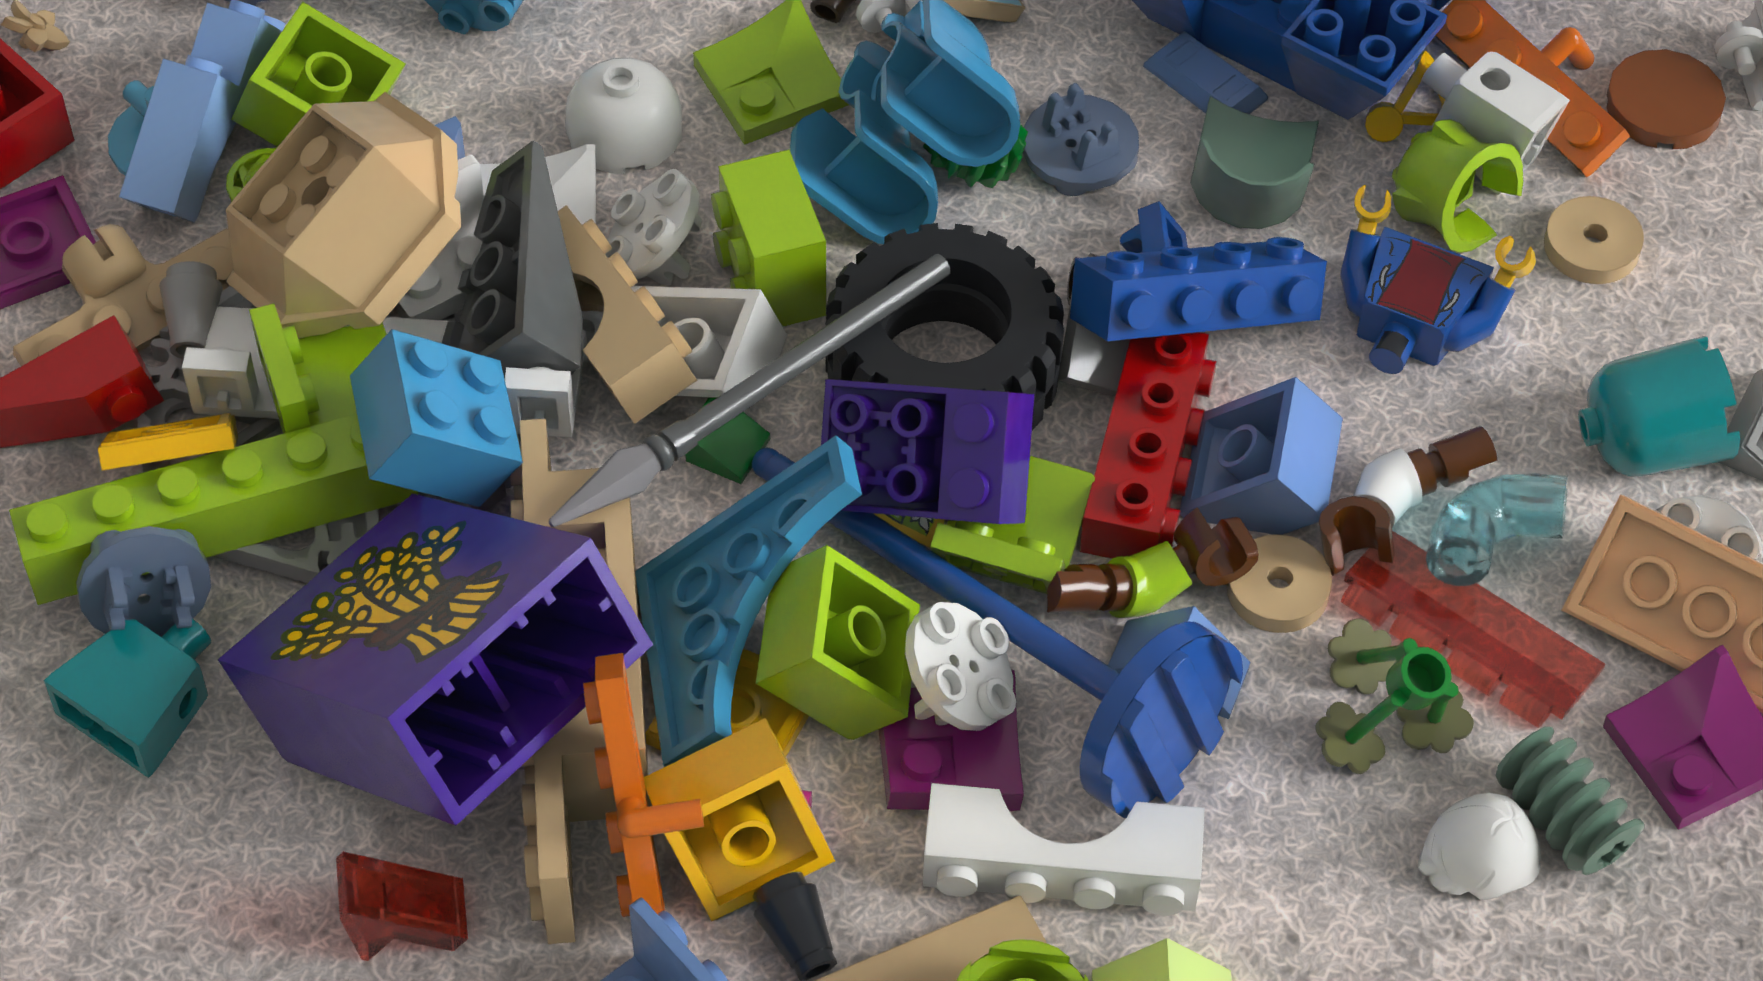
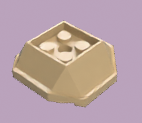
[226,92,461,338]

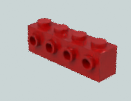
[1080,332,1217,559]

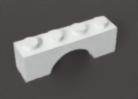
[923,783,1205,916]

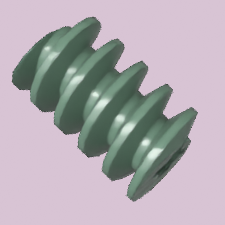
[1495,726,1645,875]

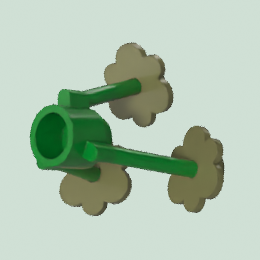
[1315,618,1474,774]

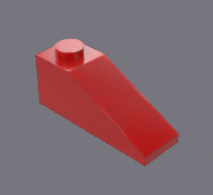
[0,315,164,448]

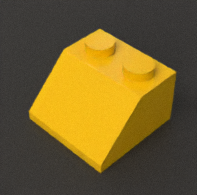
[644,718,835,921]

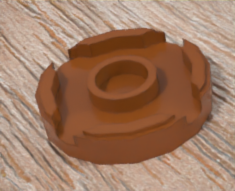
[1606,49,1726,150]

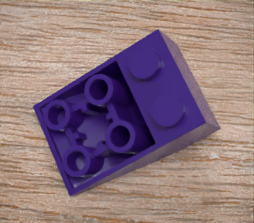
[821,379,1034,524]

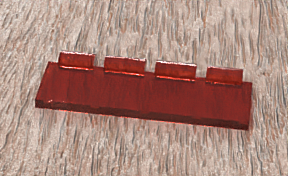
[1341,531,1605,728]

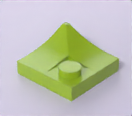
[693,0,849,145]

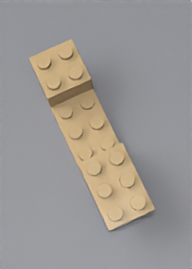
[510,418,650,944]

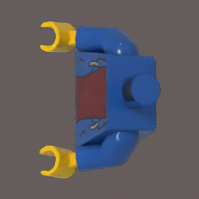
[1340,185,1536,374]

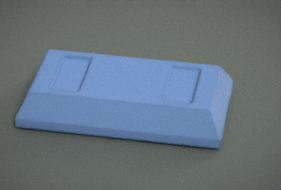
[1143,31,1268,114]

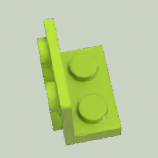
[249,303,387,434]
[930,456,1095,594]

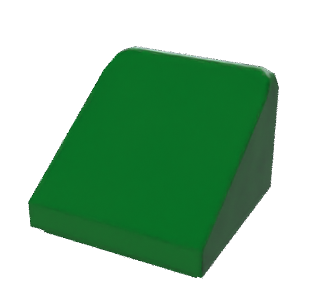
[685,397,770,484]

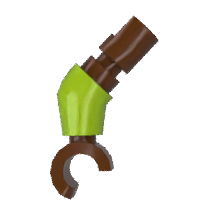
[1047,507,1259,618]

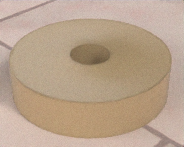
[1544,196,1644,284]
[1226,534,1332,633]

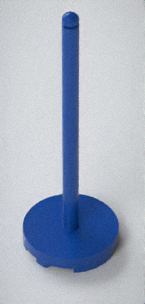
[752,447,1243,818]

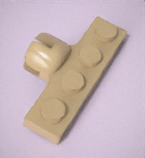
[13,224,233,366]

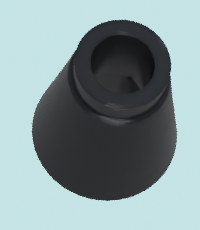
[753,872,837,981]

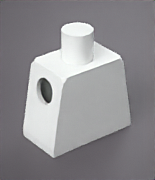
[1422,52,1570,195]

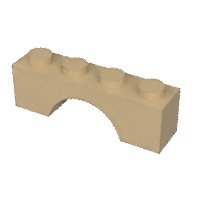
[558,205,697,424]

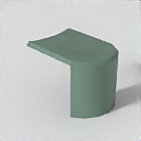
[1190,96,1319,229]

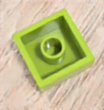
[231,1,406,147]
[711,149,826,327]
[755,545,920,740]

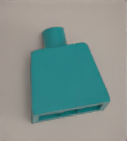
[44,619,211,778]

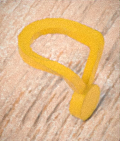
[1365,51,1445,142]

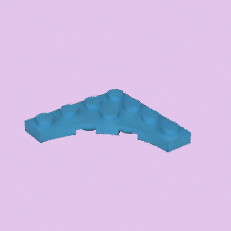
[635,435,862,767]

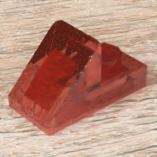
[336,851,468,961]

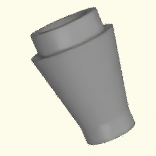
[159,261,223,359]

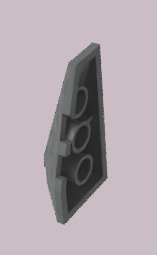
[442,141,583,379]

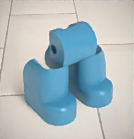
[790,0,1020,244]

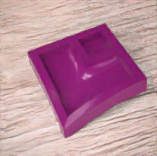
[1603,645,1763,830]
[878,670,1024,811]

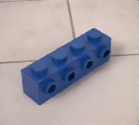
[1070,237,1327,341]

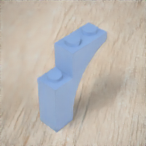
[119,0,286,223]

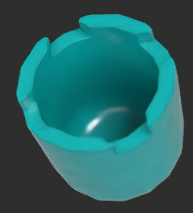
[1578,336,1740,476]

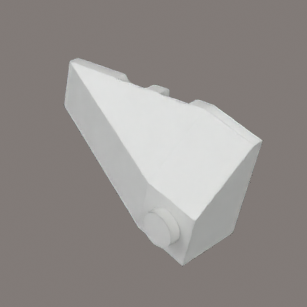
[581,286,787,398]

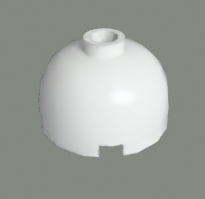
[565,58,682,174]

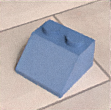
[1180,377,1343,535]

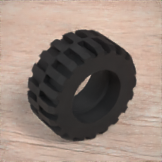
[825,223,1064,431]

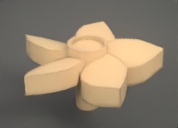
[1,0,70,52]

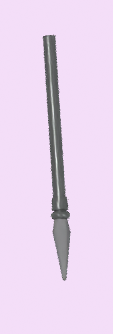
[549,254,951,527]

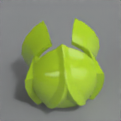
[1392,119,1523,253]

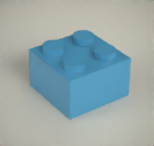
[350,329,523,507]

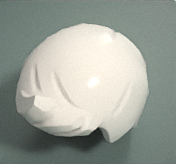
[1418,793,1541,900]

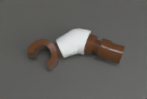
[1319,426,1498,576]

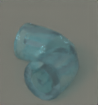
[1426,473,1568,586]

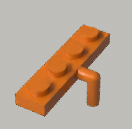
[1435,0,1630,177]
[583,653,704,917]

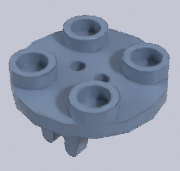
[1022,83,1139,196]
[76,526,211,637]

